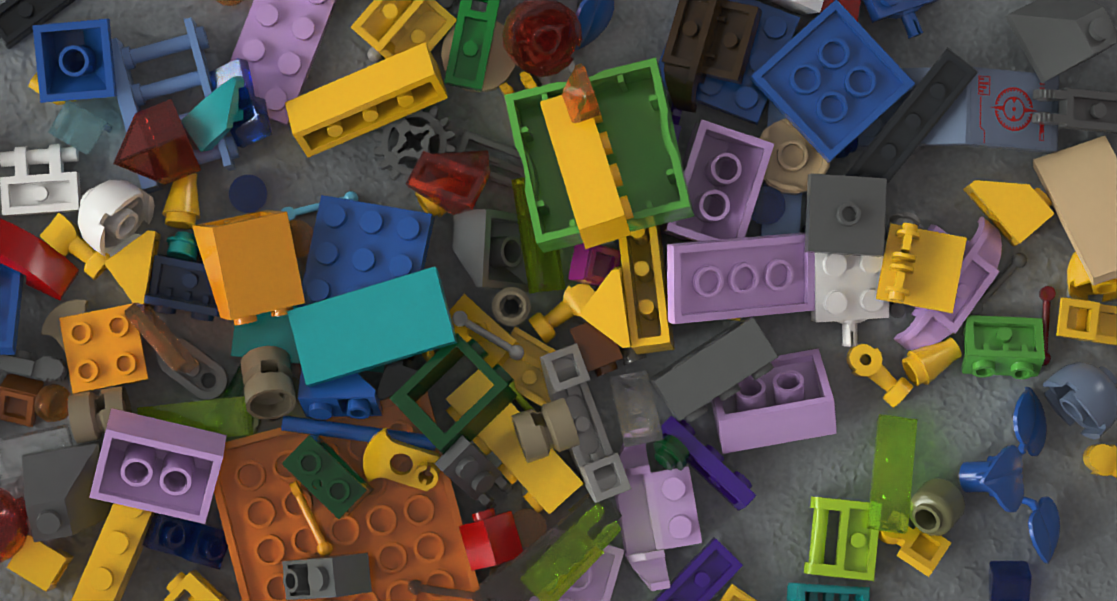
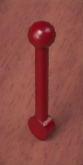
[1039,286,1056,366]

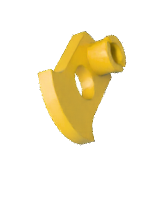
[363,428,440,491]

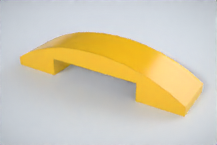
[1056,297,1117,346]

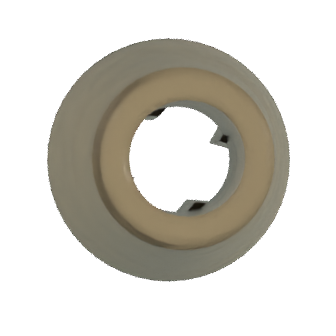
[492,287,531,326]

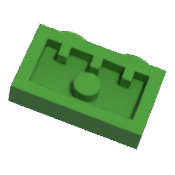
[962,315,1045,379]

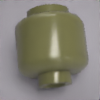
[908,478,966,536]

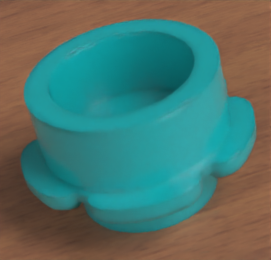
[166,231,200,261]

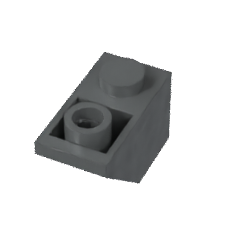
[282,553,372,600]

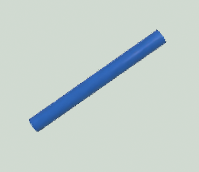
[281,416,436,451]

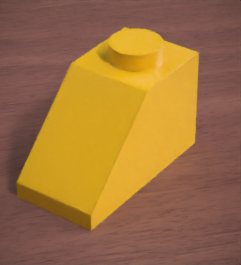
[963,180,1055,247]

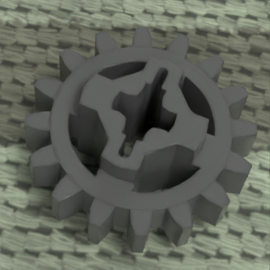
[373,107,456,186]

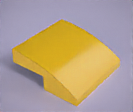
[350,0,457,59]

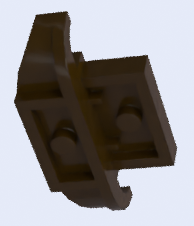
[662,0,762,113]

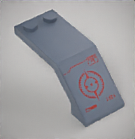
[852,67,1059,153]

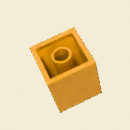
[192,210,305,325]

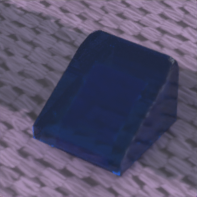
[989,561,1032,601]

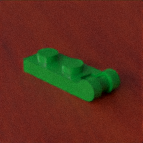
[444,0,501,92]

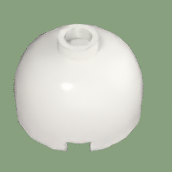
[78,180,155,257]

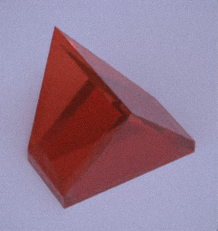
[113,99,201,185]
[405,150,490,215]

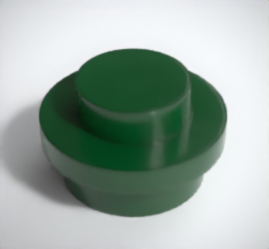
[653,435,690,470]

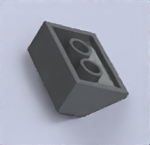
[649,317,778,422]

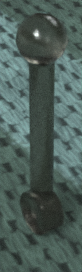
[408,579,488,601]

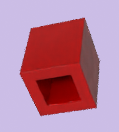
[459,508,524,571]

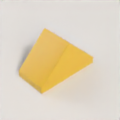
[104,230,161,310]
[578,266,631,348]

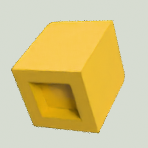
[6,535,74,592]

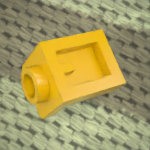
[164,569,229,601]

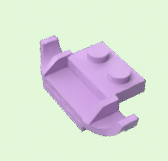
[894,216,1002,350]
[615,435,702,591]

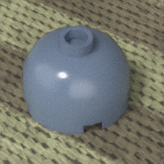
[1043,362,1117,440]

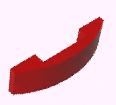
[0,218,79,301]

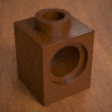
[570,322,623,377]

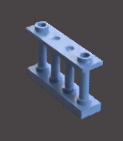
[112,17,240,193]

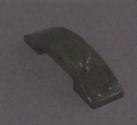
[478,492,622,601]

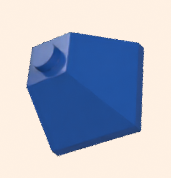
[32,19,117,103]

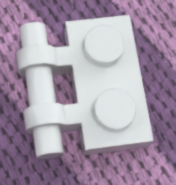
[0,144,81,217]

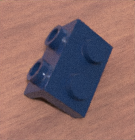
[144,254,220,321]

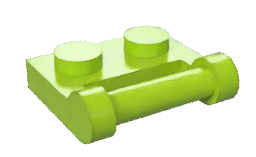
[804,496,882,581]

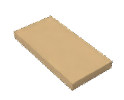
[1033,136,1117,285]

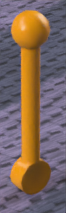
[289,481,333,556]

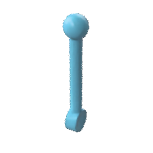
[281,191,359,222]

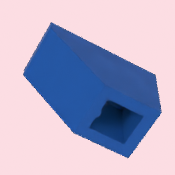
[298,368,382,420]

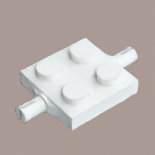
[811,240,889,347]

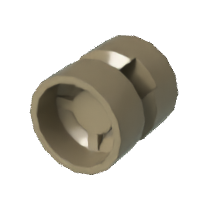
[241,346,296,420]
[68,385,132,444]
[511,398,580,463]

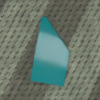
[181,75,244,152]

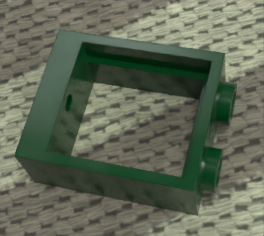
[389,333,518,454]
[282,435,373,519]

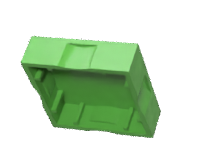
[504,57,694,253]

